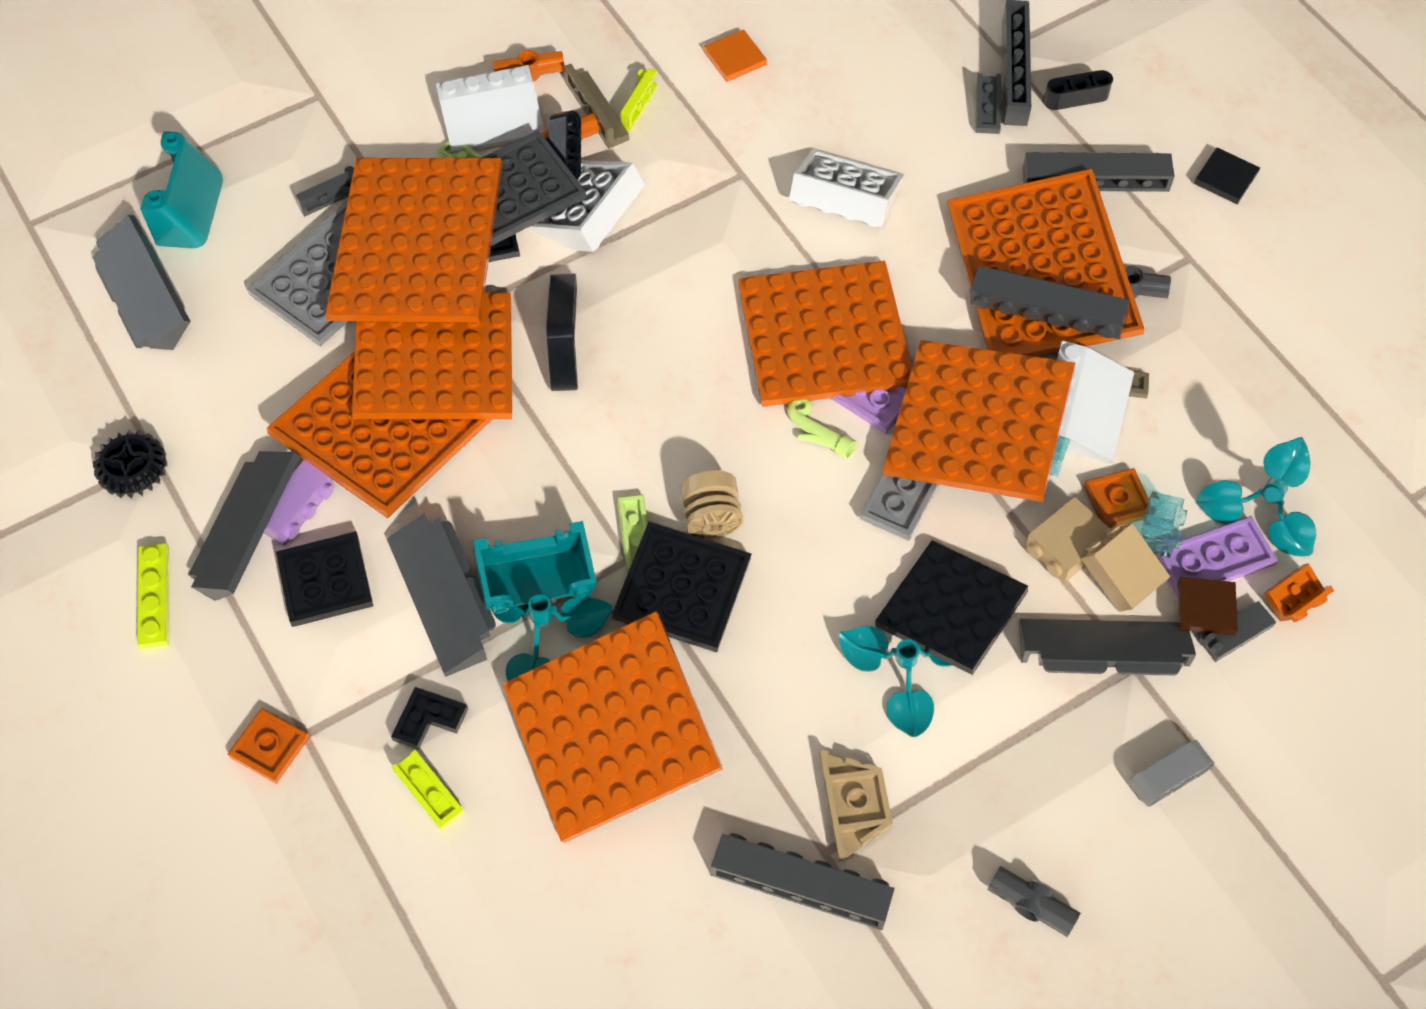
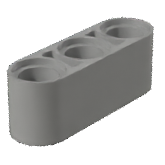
[1129,740,1215,807]

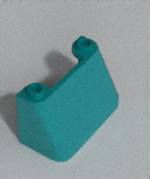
[140,131,223,248]
[473,521,597,613]

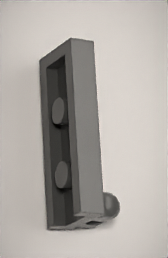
[976,73,1001,134]
[295,166,354,217]
[1198,601,1276,663]

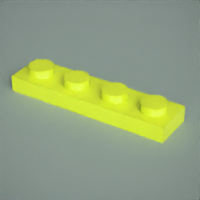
[137,543,169,649]

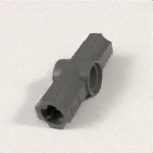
[1125,266,1171,298]
[987,866,1081,937]

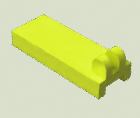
[621,68,658,131]
[391,750,464,830]

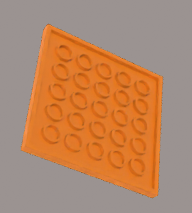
[738,261,912,407]
[352,292,512,419]
[883,340,1075,502]
[267,351,492,519]
[502,612,723,843]

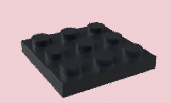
[276,531,374,627]

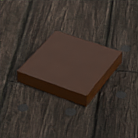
[1178,577,1238,635]

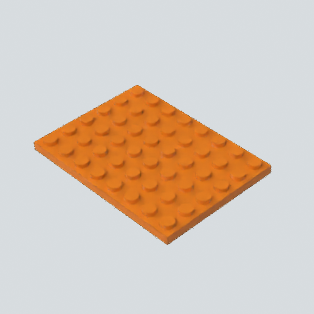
[325,158,503,323]
[947,169,1145,357]

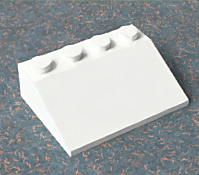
[436,65,544,153]
[789,149,904,227]
[529,160,645,252]
[1056,341,1134,464]

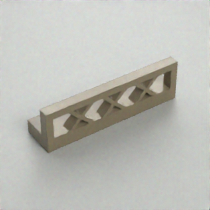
[565,63,629,149]

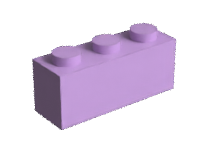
[264,460,335,546]

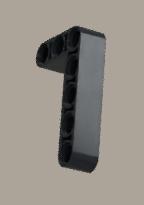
[546,274,578,391]

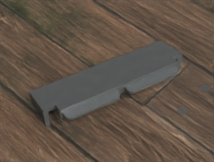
[92,215,191,350]
[188,451,301,601]
[387,513,496,677]
[1019,619,1196,676]

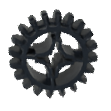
[92,430,168,499]

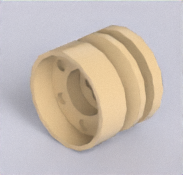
[681,470,743,539]

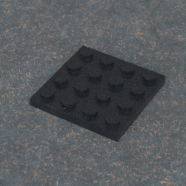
[612,521,752,652]
[875,540,1028,675]

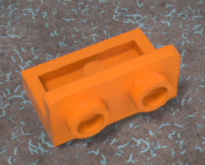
[1263,563,1334,622]

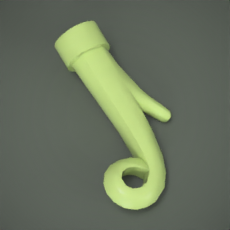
[787,399,857,459]

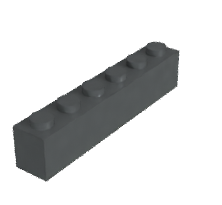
[1002,0,1032,126]
[1022,152,1175,192]
[970,266,1130,339]
[711,833,895,931]

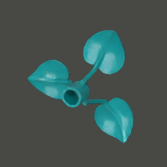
[1196,437,1317,556]
[492,594,612,681]
[839,626,952,738]

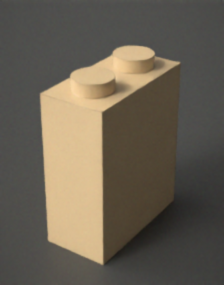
[1025,497,1110,583]
[1081,523,1171,612]

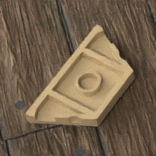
[819,750,893,861]

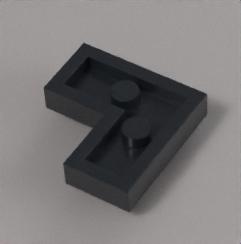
[391,687,468,750]

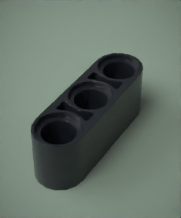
[1043,70,1113,110]
[549,110,581,180]

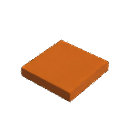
[704,29,767,82]
[1083,468,1155,528]
[228,707,310,784]

